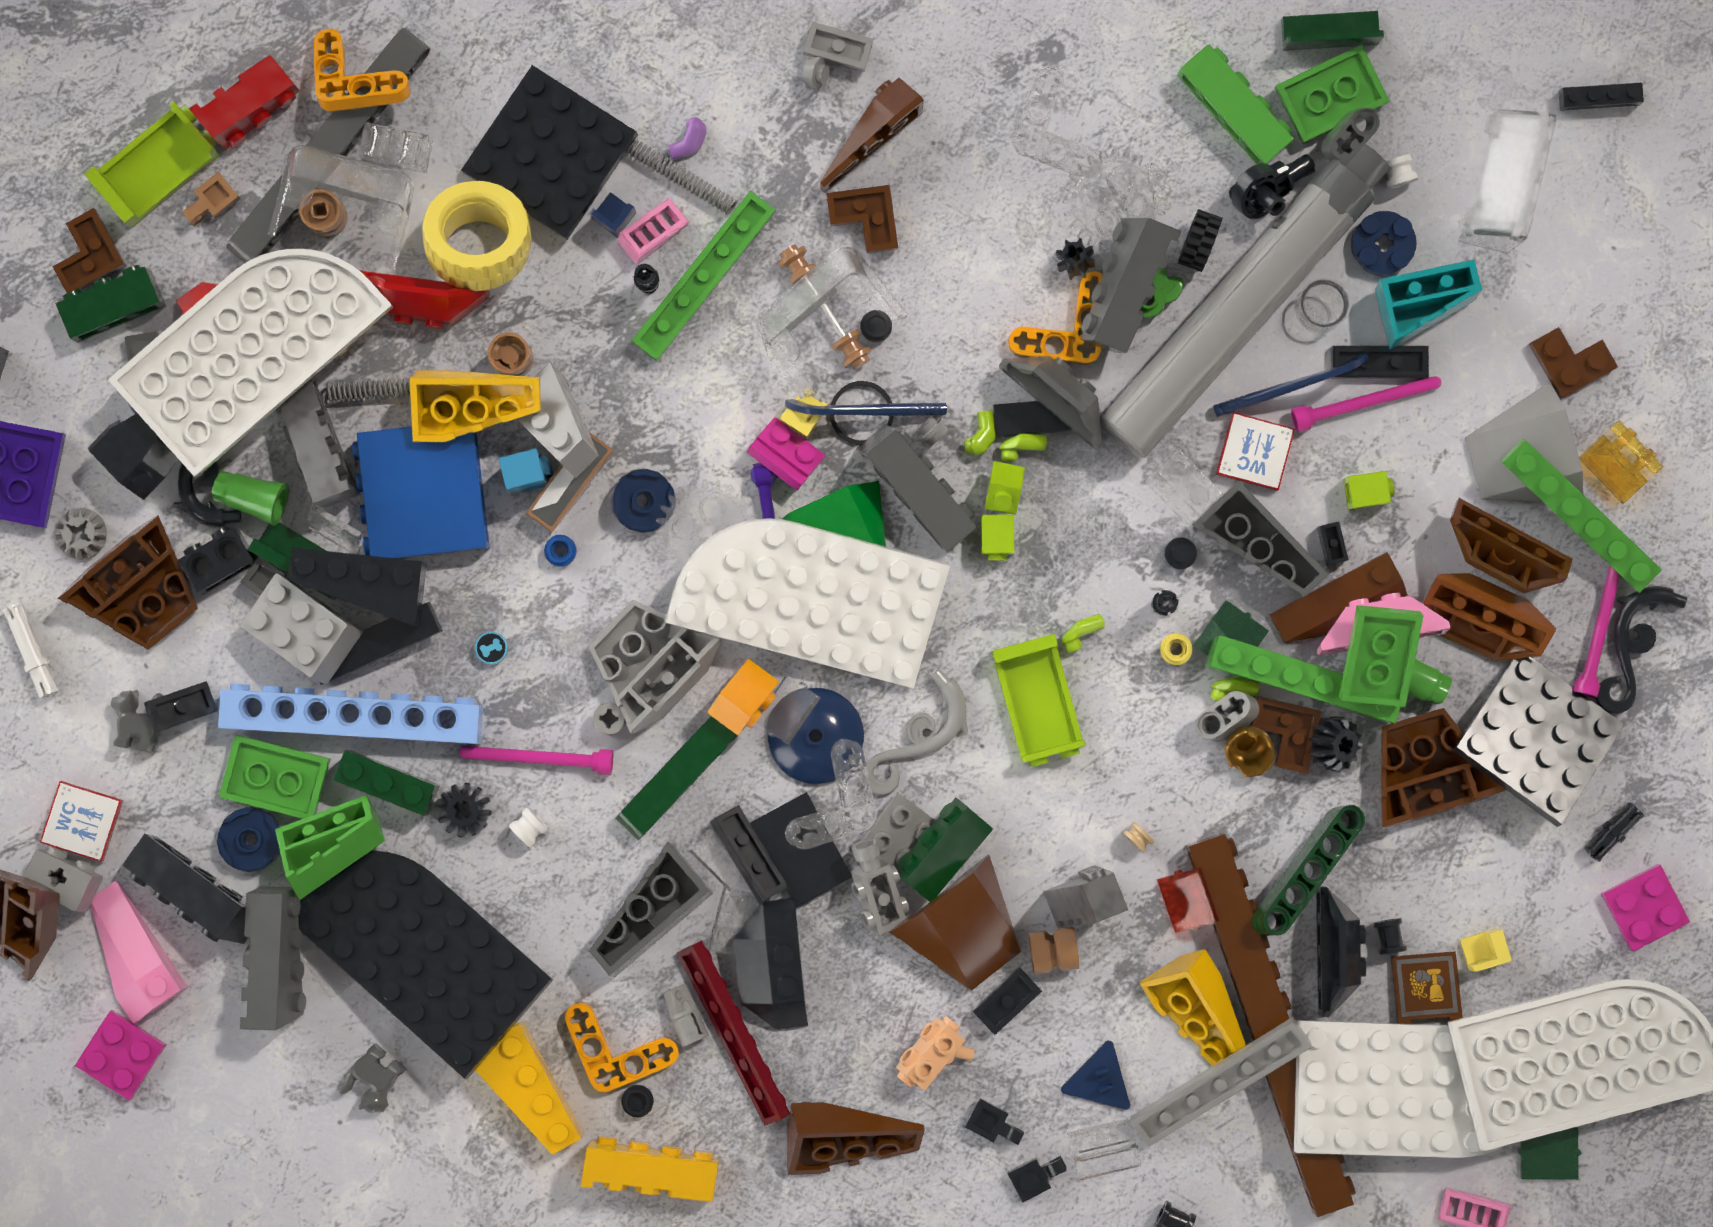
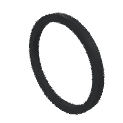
[830,381,894,445]

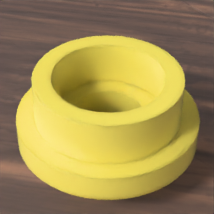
[1160,633,1192,665]

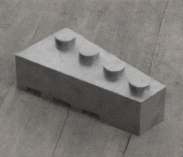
[276,377,360,508]
[1043,865,1128,928]

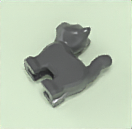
[111,690,163,752]
[338,1043,407,1113]

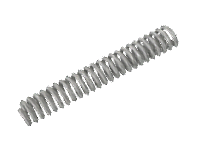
[626,139,738,215]
[326,377,410,401]

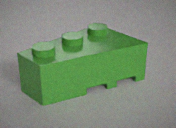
[275,795,385,900]

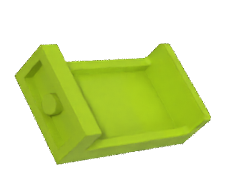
[84,101,220,228]
[991,634,1086,767]

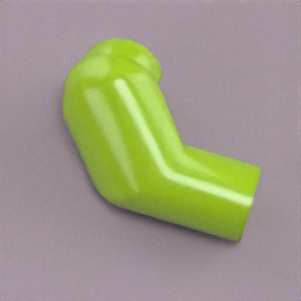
[964,411,996,455]
[999,434,1047,462]
[1061,614,1105,653]
[1210,677,1260,701]

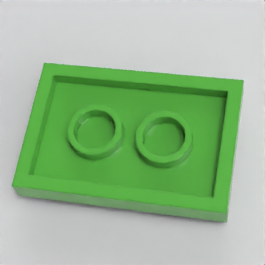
[1274,44,1390,145]
[1339,605,1424,707]
[219,735,331,819]

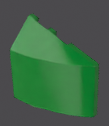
[782,481,886,547]

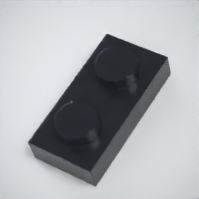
[144,681,218,733]
[972,967,1042,1035]

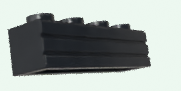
[1558,82,1644,111]

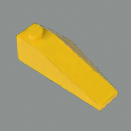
[410,370,541,442]
[1139,949,1246,1066]

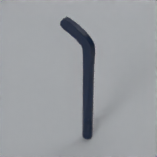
[1213,353,1368,417]
[785,399,947,416]

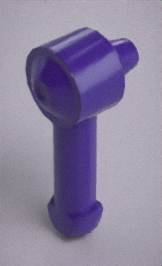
[750,463,780,519]

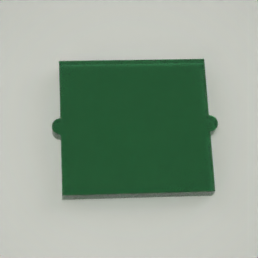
[1193,600,1269,656]
[1517,1126,1582,1180]

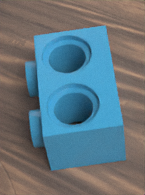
[498,449,553,495]

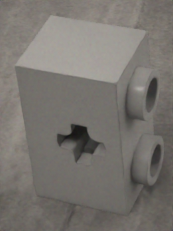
[23,846,103,912]

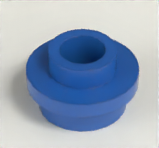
[544,535,577,567]

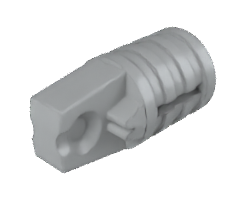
[664,985,709,1047]

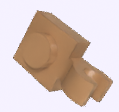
[182,172,240,226]

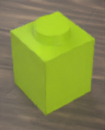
[984,461,1025,515]
[1343,471,1395,510]
[980,515,1014,561]

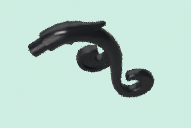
[173,461,242,527]
[1595,586,1687,714]

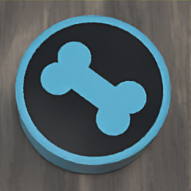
[475,632,508,664]

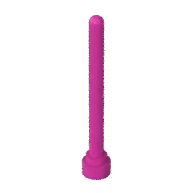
[1291,376,1442,433]
[1573,565,1620,698]
[458,746,614,775]

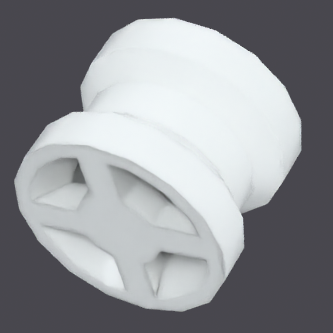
[1386,154,1419,189]
[508,807,549,848]

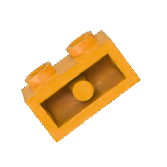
[707,658,779,735]

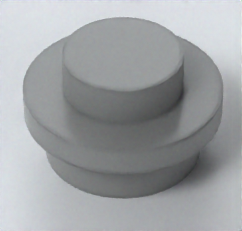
[802,57,830,89]
[918,417,948,446]

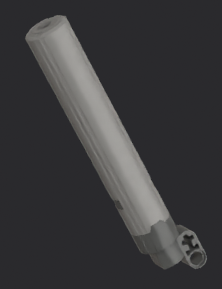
[1100,107,1390,458]

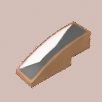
[526,432,613,533]

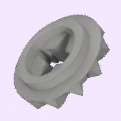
[54,508,107,559]

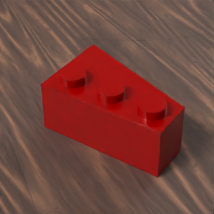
[189,55,300,151]

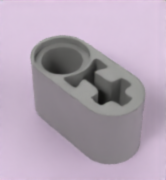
[1196,691,1259,742]

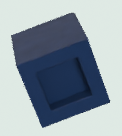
[589,192,637,238]

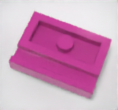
[747,417,826,491]

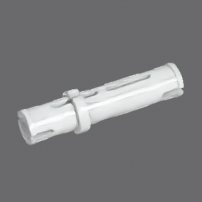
[2,603,59,699]

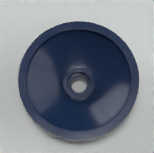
[768,688,864,784]

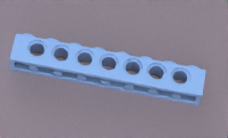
[218,684,483,744]

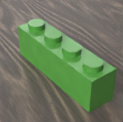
[1177,44,1294,164]

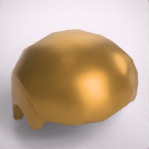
[1224,726,1276,777]

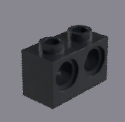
[178,526,256,595]

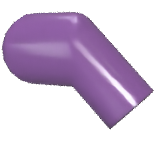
[667,117,707,160]

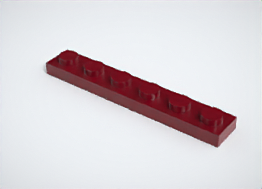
[676,940,790,1126]

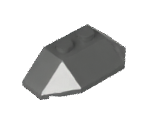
[999,356,1102,450]

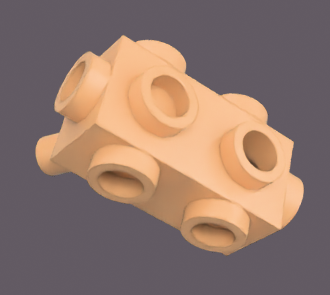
[896,1016,974,1091]

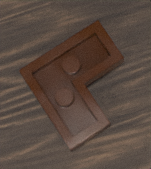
[826,185,898,254]
[52,208,127,293]
[1529,327,1618,399]
[1251,696,1322,774]

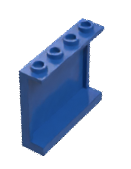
[352,426,490,559]

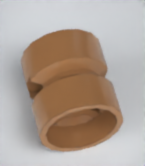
[299,189,348,238]
[488,333,534,376]
[1028,927,1079,974]

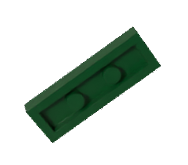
[1281,11,1384,51]
[248,522,337,601]

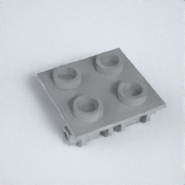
[862,792,936,868]

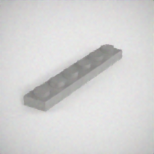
[1130,1017,1312,1147]

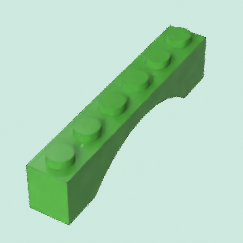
[1205,635,1401,724]

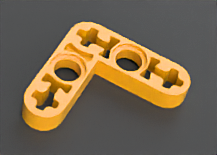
[313,29,411,111]
[1008,271,1102,365]
[565,1002,679,1092]

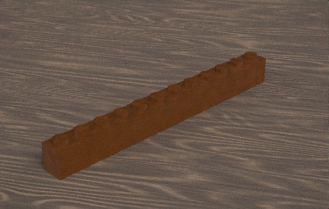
[1185,833,1356,1217]

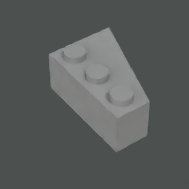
[517,362,599,478]

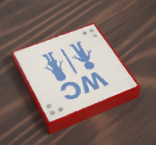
[1215,412,1295,491]
[40,781,124,862]

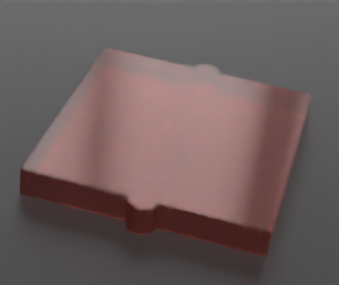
[1157,867,1219,933]

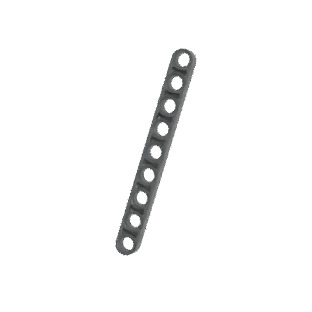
[226,28,430,263]

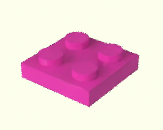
[1601,864,1690,952]
[75,1010,167,1100]

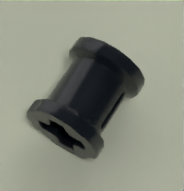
[1373,918,1407,955]
[1154,1200,1196,1227]

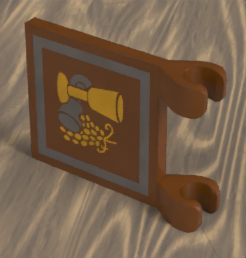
[1391,951,1463,1024]

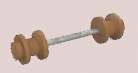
[778,244,872,370]

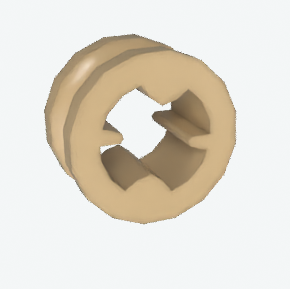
[1123,821,1154,853]

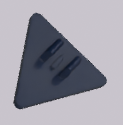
[1061,1040,1130,1110]

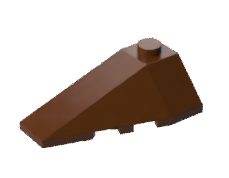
[820,78,924,193]
[1269,552,1408,643]
[787,1102,925,1175]

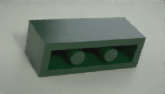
[55,265,166,343]
[333,750,440,816]
[896,797,993,902]

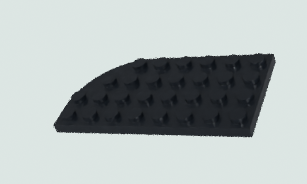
[298,851,553,1080]

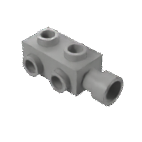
[851,839,909,937]

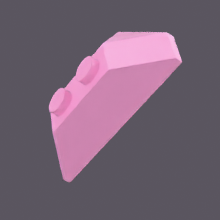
[1317,593,1450,656]

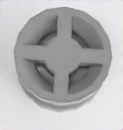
[593,703,626,735]

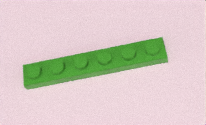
[631,190,776,362]
[1501,438,1662,593]

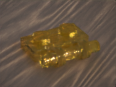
[1579,420,1664,504]

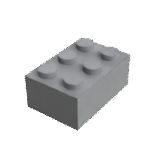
[239,572,363,685]

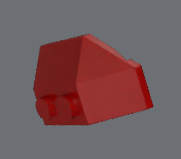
[359,270,490,329]

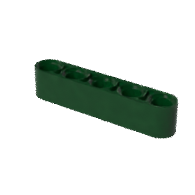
[615,716,744,841]
[1252,805,1365,936]

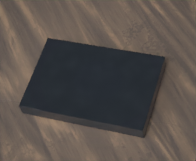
[750,792,852,908]

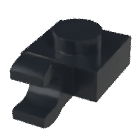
[965,1098,1024,1145]
[1007,1156,1067,1203]

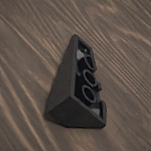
[88,413,178,500]

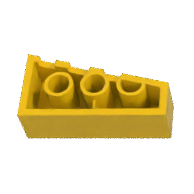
[475,1021,584,1155]
[581,1136,719,1202]

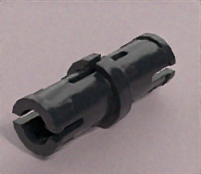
[634,263,660,294]
[1151,590,1179,616]
[1584,802,1644,862]

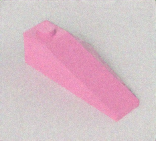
[91,880,189,1024]

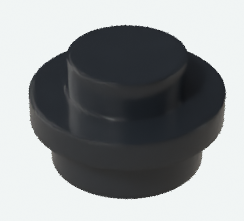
[860,310,892,342]
[1164,537,1197,570]
[621,1085,654,1118]

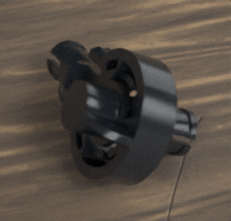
[1229,154,1316,219]

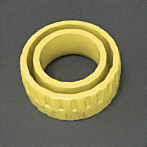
[422,181,531,291]

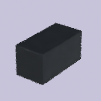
[1317,521,1349,566]

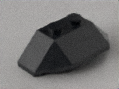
[1316,886,1366,1017]
[733,898,808,1029]

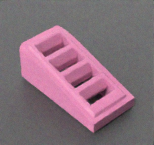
[617,198,689,265]
[1438,1187,1511,1227]

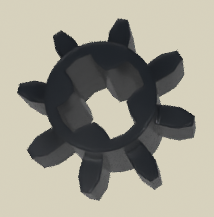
[1056,238,1096,280]

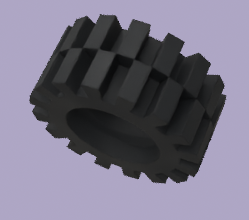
[1178,209,1223,272]

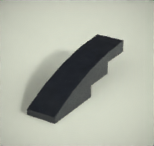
[320,602,443,685]

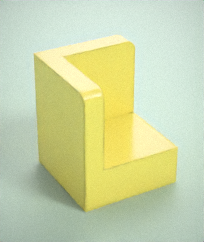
[780,391,828,439]
[1460,928,1512,972]

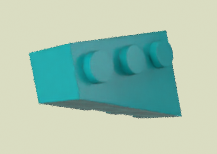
[1375,259,1482,350]

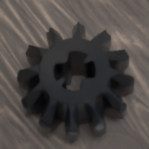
[1308,716,1362,771]
[436,783,492,838]

